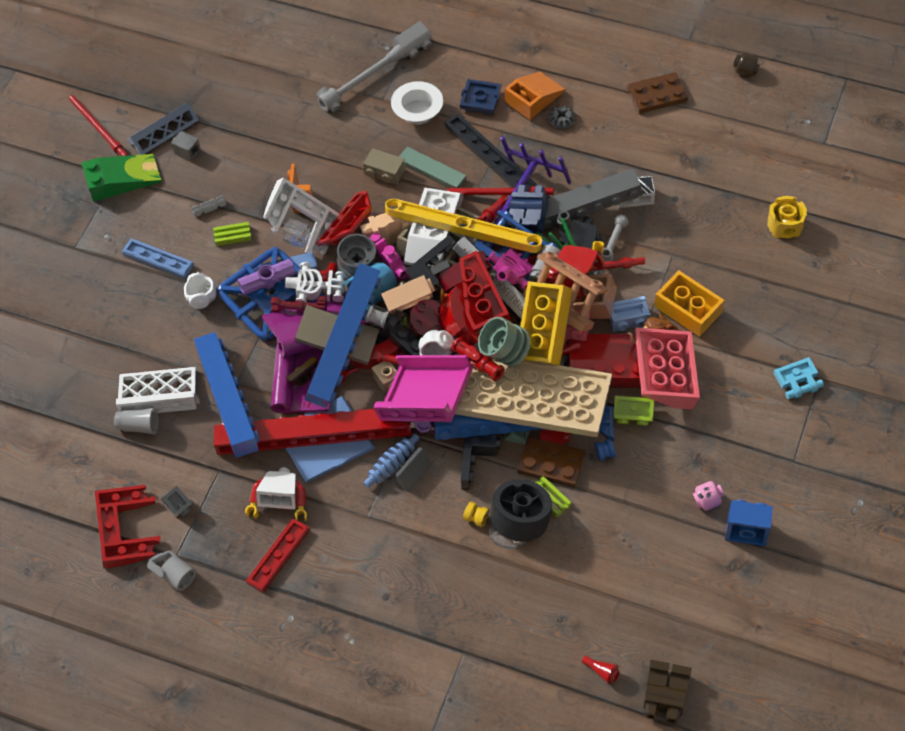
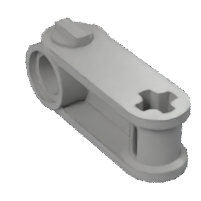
[365,304,391,328]

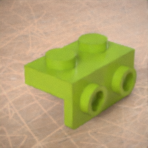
[613,396,654,426]

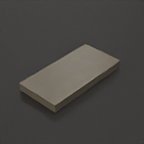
[295,305,379,365]

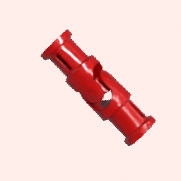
[451,337,505,382]

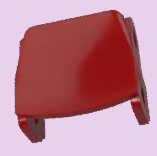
[546,245,605,300]

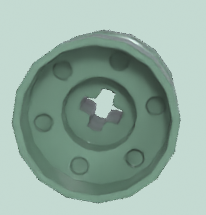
[478,317,531,367]

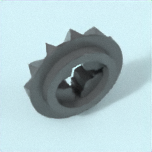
[548,105,576,129]

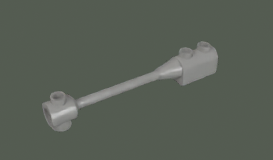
[316,21,432,112]

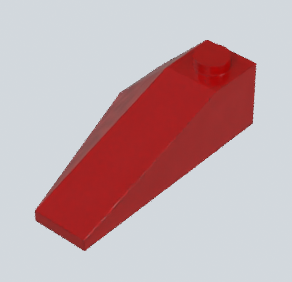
[460,250,511,332]

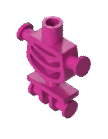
[370,233,409,283]
[487,248,534,290]

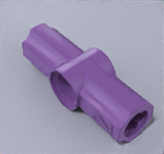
[238,259,296,295]

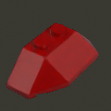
[316,190,372,246]

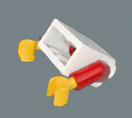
[245,467,307,522]

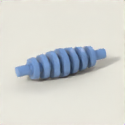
[363,434,420,488]

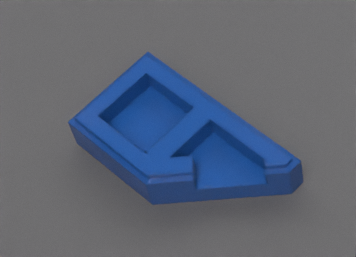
[599,406,614,441]

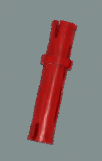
[477,195,509,223]

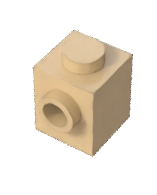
[372,361,397,394]

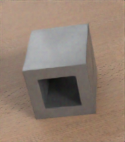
[171,131,201,162]

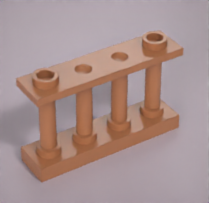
[523,251,608,332]

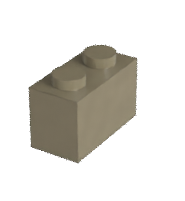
[363,148,405,185]

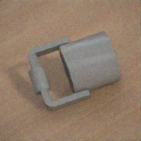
[147,551,196,591]

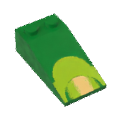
[81,154,162,202]

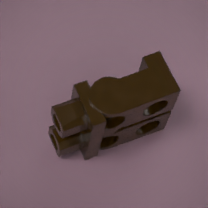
[643,659,692,724]

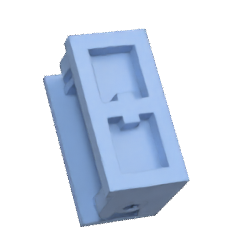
[609,296,651,332]

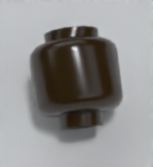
[733,52,760,77]

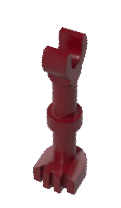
[270,296,327,312]

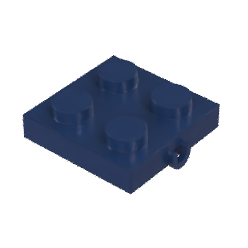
[460,79,501,115]

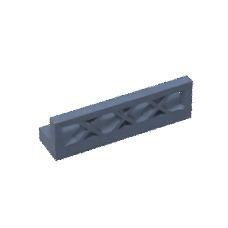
[127,102,199,155]

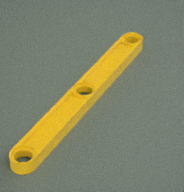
[385,199,543,253]

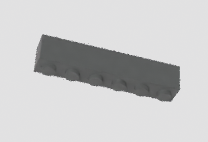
[543,168,643,230]

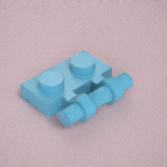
[774,357,824,399]

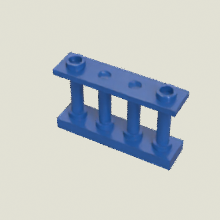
[474,210,559,281]

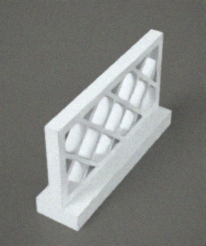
[116,367,197,413]

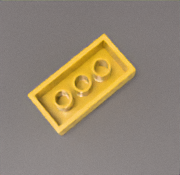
[520,281,573,365]

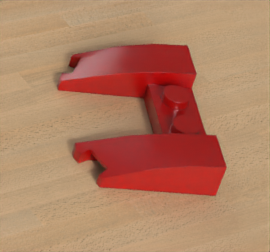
[95,485,161,569]

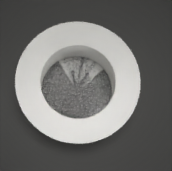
[391,81,443,125]

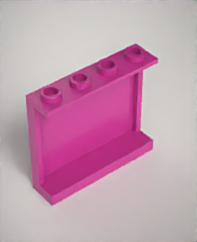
[373,355,473,422]

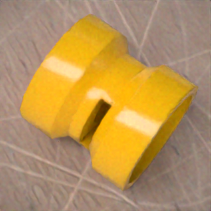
[463,501,490,528]

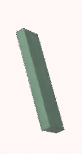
[399,147,466,188]

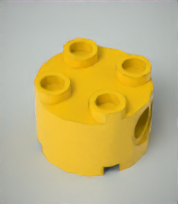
[767,196,807,238]

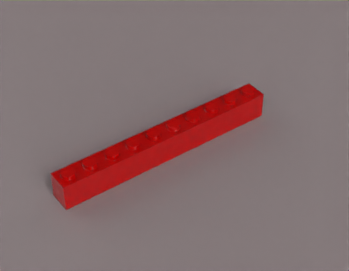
[214,409,412,455]

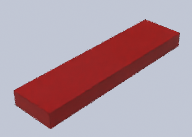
[246,518,310,593]

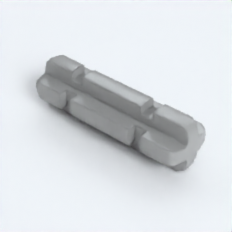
[192,196,227,217]

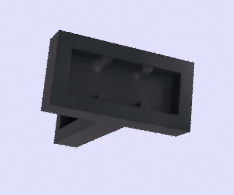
[378,310,420,355]

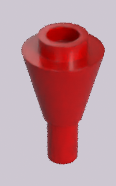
[582,655,620,684]

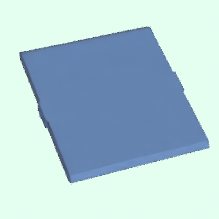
[286,396,375,483]

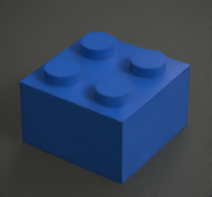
[725,500,773,547]

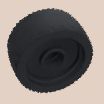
[490,479,552,542]

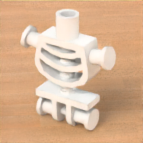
[285,262,346,303]

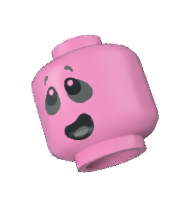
[693,481,725,511]

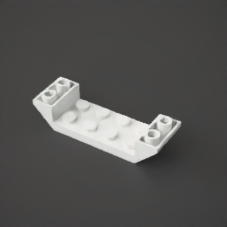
[404,188,464,268]

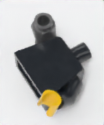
[557,211,604,254]

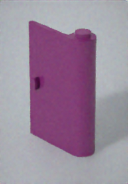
[262,293,370,357]
[271,347,330,414]

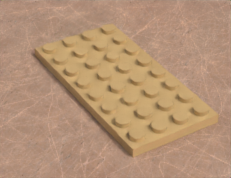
[455,354,612,437]

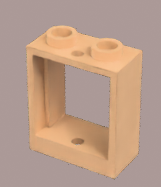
[382,275,435,315]

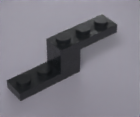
[402,235,455,317]
[461,434,501,490]

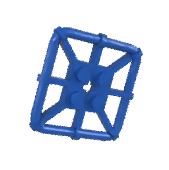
[217,247,324,341]

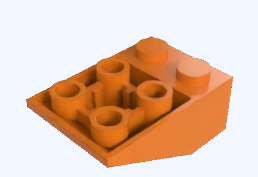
[505,72,566,120]

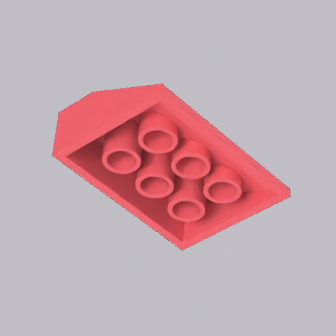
[635,327,700,410]

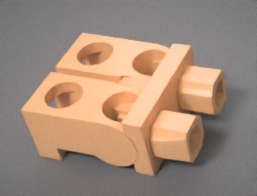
[360,213,409,246]

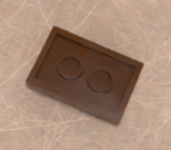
[627,72,688,114]
[517,436,585,488]

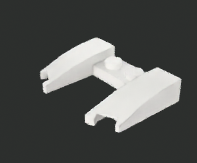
[263,177,339,255]

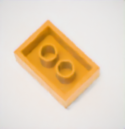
[654,270,724,337]

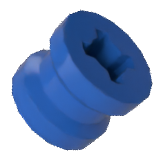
[594,438,616,462]

